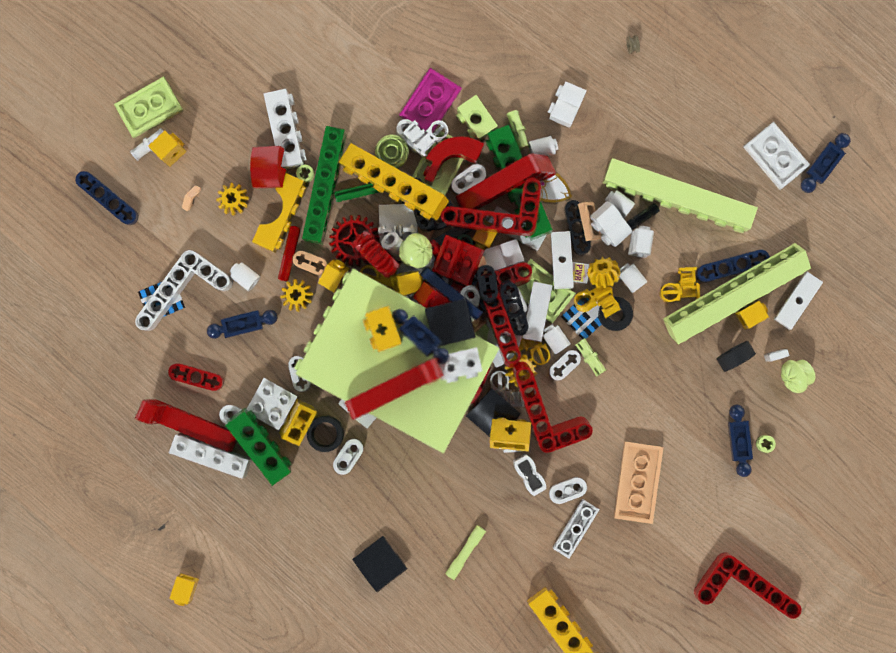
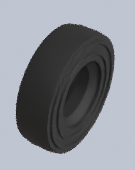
[598,297,633,331]

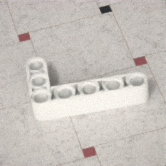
[135,250,233,331]

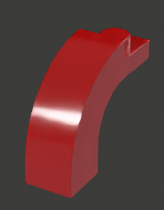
[423,137,484,185]

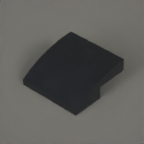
[425,299,476,346]
[466,388,521,437]
[352,536,408,593]

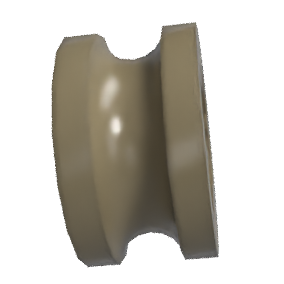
[626,35,640,54]

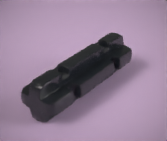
[627,203,660,230]

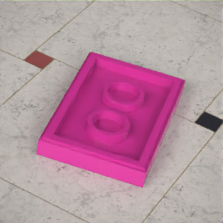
[399,68,462,133]

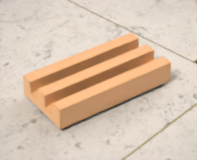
[578,202,601,241]

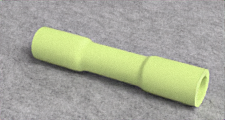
[445,525,486,580]

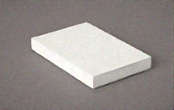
[743,122,810,190]

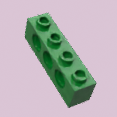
[225,408,292,486]

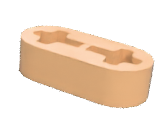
[293,251,328,276]

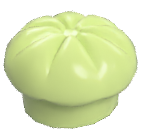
[375,135,409,168]
[399,233,433,268]
[781,360,816,393]

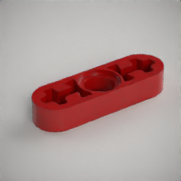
[168,363,224,391]

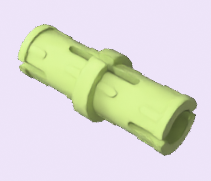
[507,110,530,150]
[575,338,606,377]

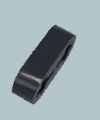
[478,265,498,303]

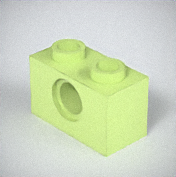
[456,95,498,141]

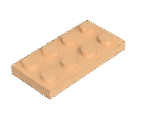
[614,441,663,524]

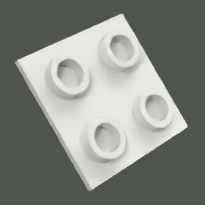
[378,204,418,243]
[247,378,298,430]

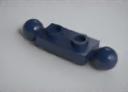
[801,133,851,193]
[392,309,450,364]
[207,310,278,339]
[728,404,753,477]

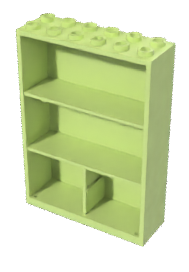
[294,269,499,453]

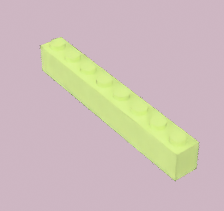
[602,158,758,233]
[663,243,811,344]

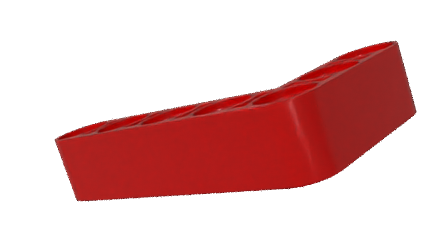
[455,154,556,210]
[441,177,542,236]
[478,263,532,368]
[344,358,444,420]
[513,361,593,453]
[135,399,237,452]
[694,552,802,619]

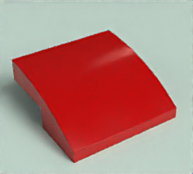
[250,146,286,189]
[432,235,485,286]

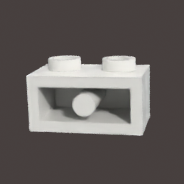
[439,348,482,383]

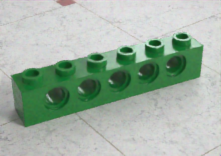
[485,125,553,241]
[302,126,347,245]

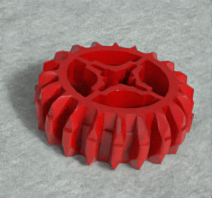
[329,215,381,266]
[353,231,400,278]

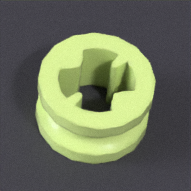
[296,164,314,183]
[756,435,776,453]

